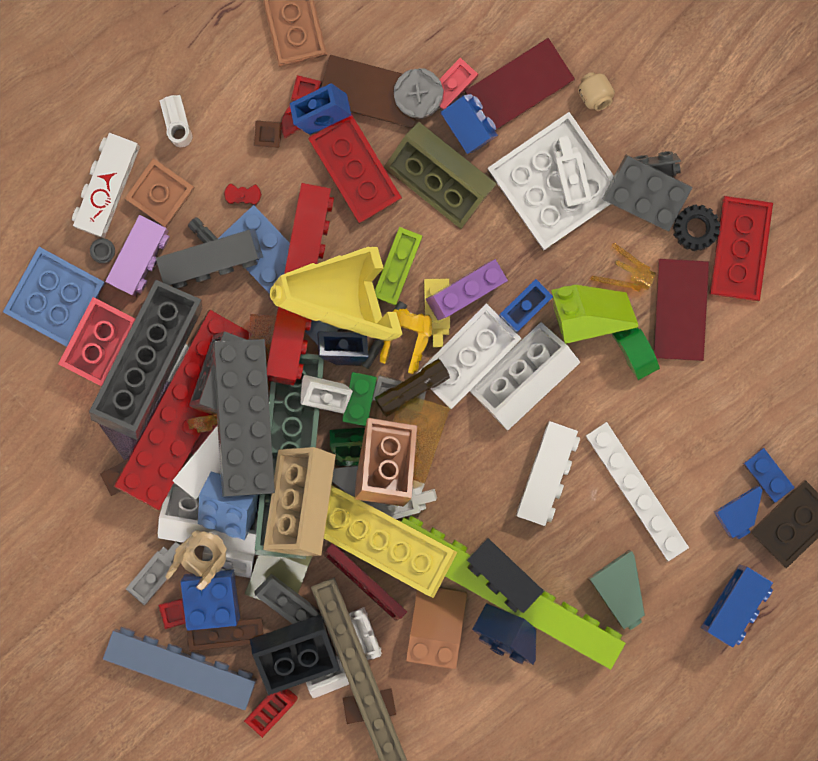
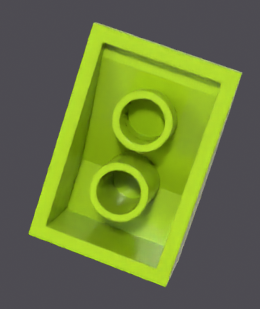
[551,285,639,344]

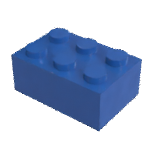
[700,564,773,648]

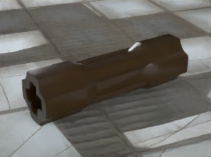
[374,358,450,417]

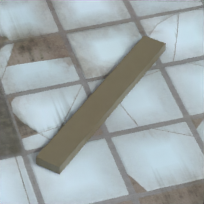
[311,577,407,761]

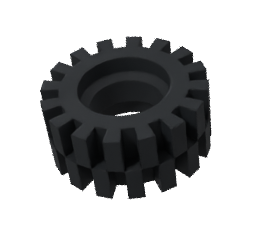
[673,205,720,251]

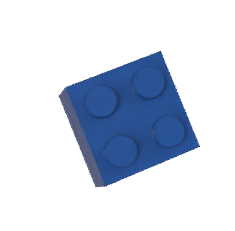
[180,569,240,630]

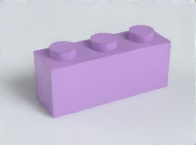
[105,215,170,297]

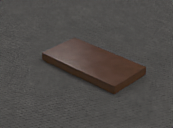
[321,55,416,128]

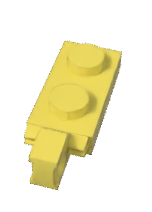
[424,279,450,348]

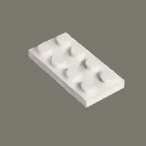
[416,303,522,409]

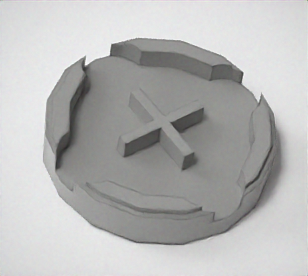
[394,68,444,119]

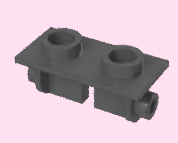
[634,151,681,177]

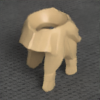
[165,530,227,590]

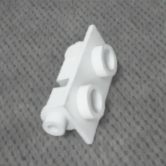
[349,607,382,660]

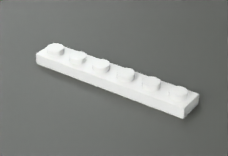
[586,422,689,561]

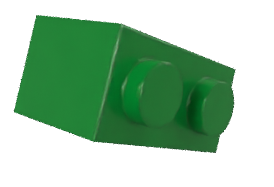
[342,372,377,426]

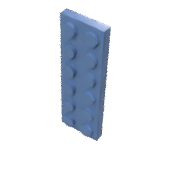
[218,205,341,345]

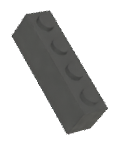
[156,229,264,289]

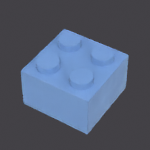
[198,471,258,540]

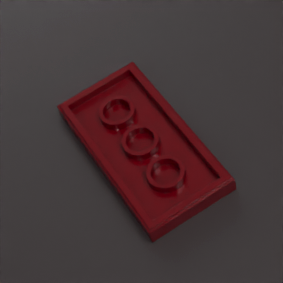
[465,38,575,131]
[653,259,709,361]
[323,543,407,620]

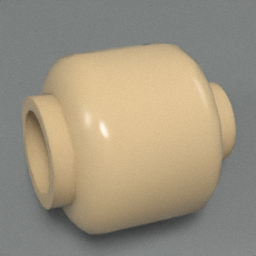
[578,72,615,111]

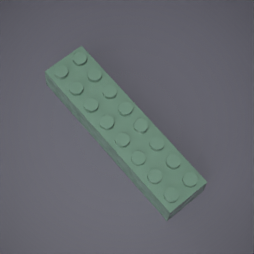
[255,354,324,559]

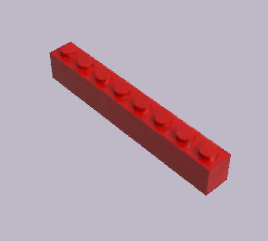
[267,183,334,386]

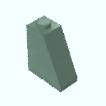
[588,550,645,630]

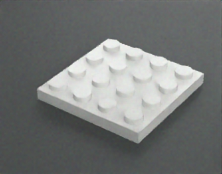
[487,112,614,251]

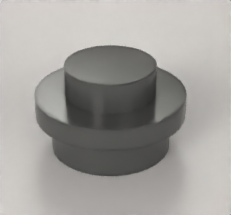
[90,238,115,263]

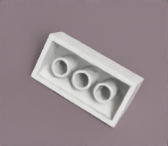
[470,322,580,430]
[158,483,258,555]

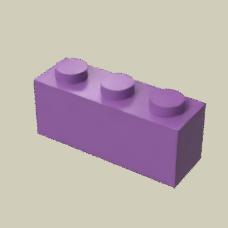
[426,259,508,320]

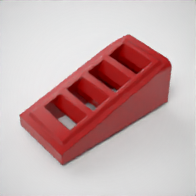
[244,688,298,738]

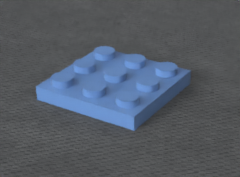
[3,247,105,347]

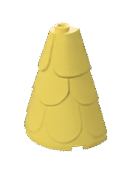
[270,247,402,341]

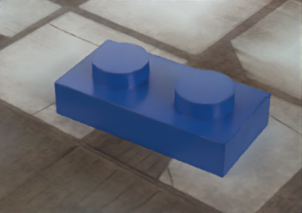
[743,448,795,503]

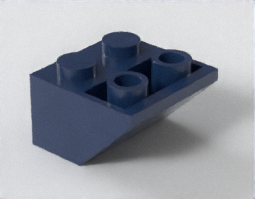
[472,603,536,665]

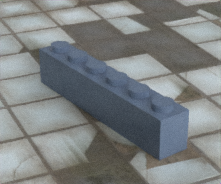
[103,627,257,710]

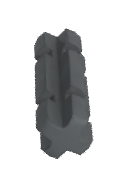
[188,217,218,243]

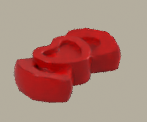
[224,183,262,205]

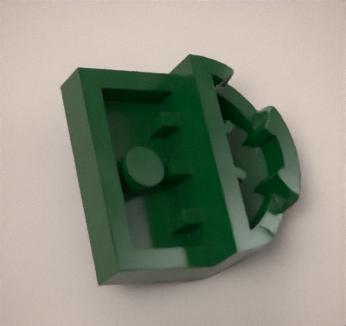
[330,428,365,466]

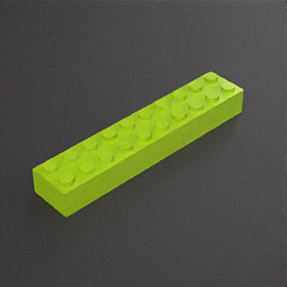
[401,515,626,670]

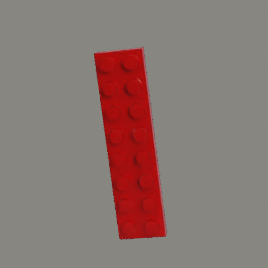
[114,310,253,510]

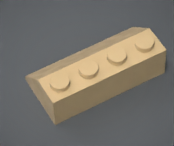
[263,447,336,556]

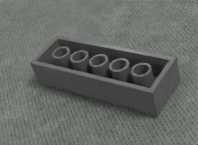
[89,280,202,440]

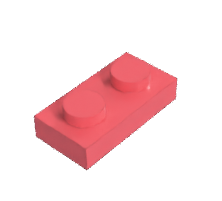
[439,58,478,110]

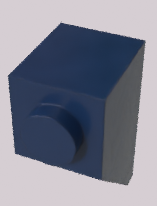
[317,331,369,366]

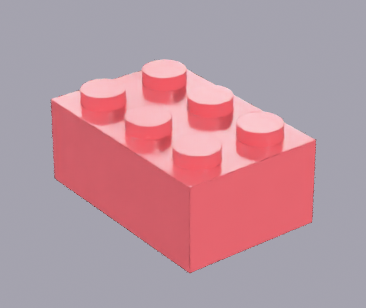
[58,297,135,386]

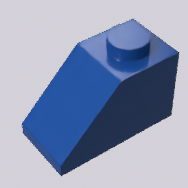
[714,486,763,539]

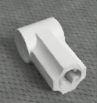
[159,95,192,147]

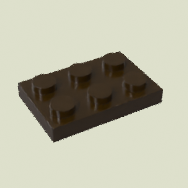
[751,480,818,568]

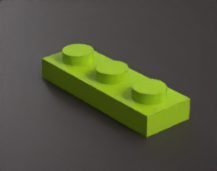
[375,227,423,306]

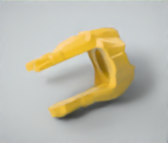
[380,309,432,374]

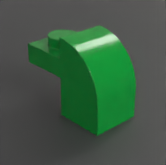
[611,327,660,380]

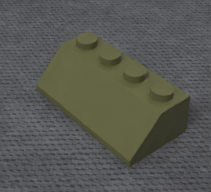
[384,122,496,229]

